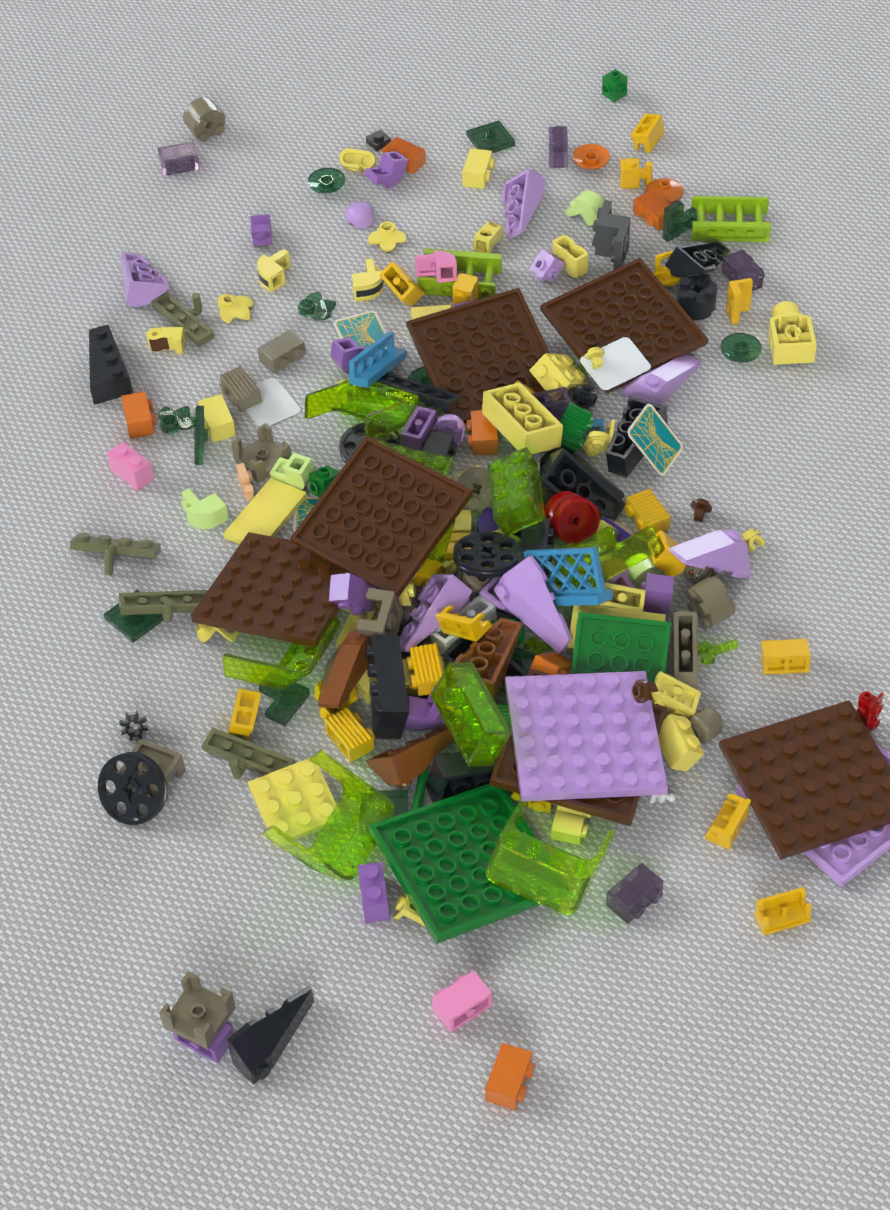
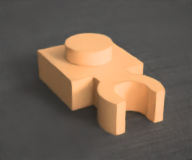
[235,463,254,501]

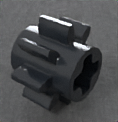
[573,384,598,410]
[119,710,148,741]

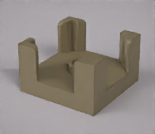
[231,423,291,483]
[356,588,404,636]
[119,739,186,801]
[160,971,236,1049]

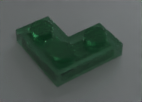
[663,200,697,242]
[258,671,310,726]

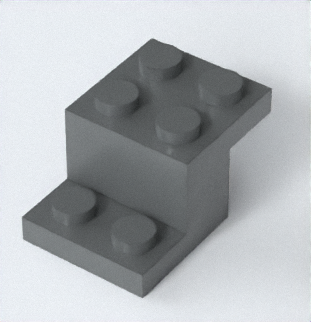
[592,200,631,270]

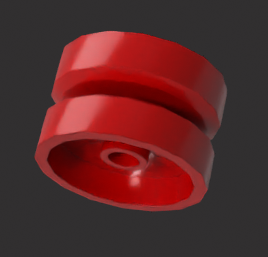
[543,491,600,546]

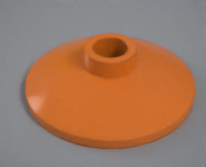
[573,144,610,169]
[646,178,683,204]

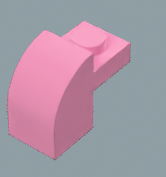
[415,251,457,282]

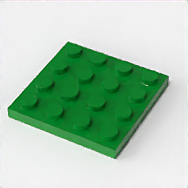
[571,612,671,682]

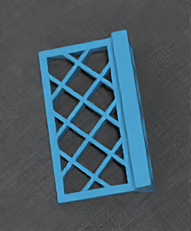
[523,547,613,606]

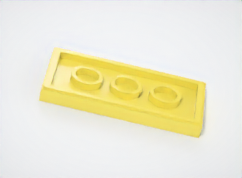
[223,478,307,545]

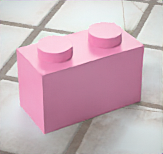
[107,442,154,491]
[432,971,493,1033]

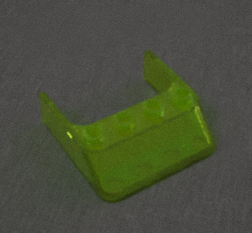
[305,380,419,439]
[553,526,661,588]
[222,617,340,690]
[262,750,395,881]
[486,800,615,915]

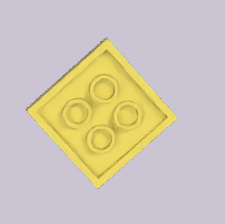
[247,756,342,847]

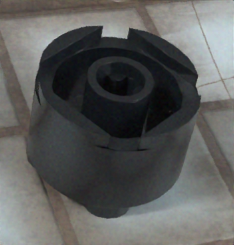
[676,274,717,320]

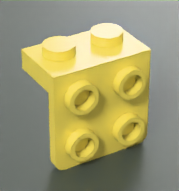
[529,353,588,401]

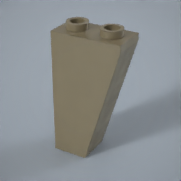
[671,609,698,690]

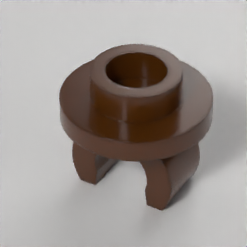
[690,498,712,522]
[632,679,658,703]

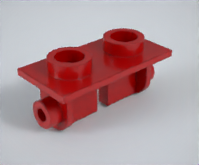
[857,691,884,732]

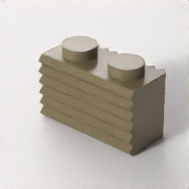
[258,330,306,373]
[219,366,263,412]

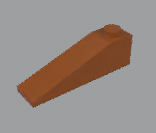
[449,618,523,704]
[318,631,371,708]
[366,722,466,788]

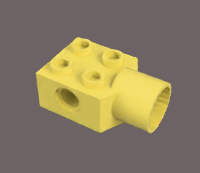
[768,301,817,365]

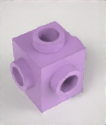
[530,248,565,283]

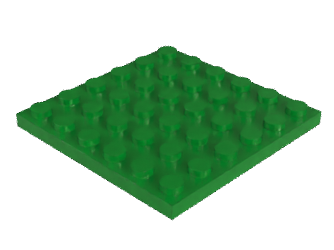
[369,783,570,944]

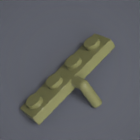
[151,292,214,347]
[70,533,161,575]
[118,590,208,623]
[201,727,296,779]

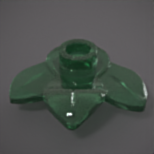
[297,292,336,320]
[159,406,199,434]

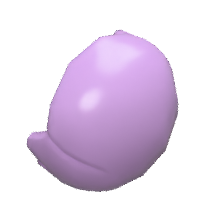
[345,201,375,229]
[434,414,466,446]

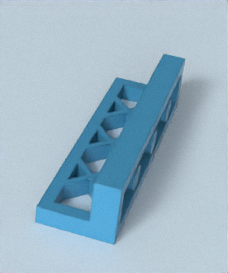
[349,332,407,388]

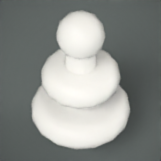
[648,793,676,804]

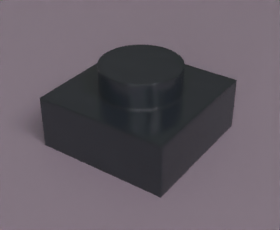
[366,129,391,152]

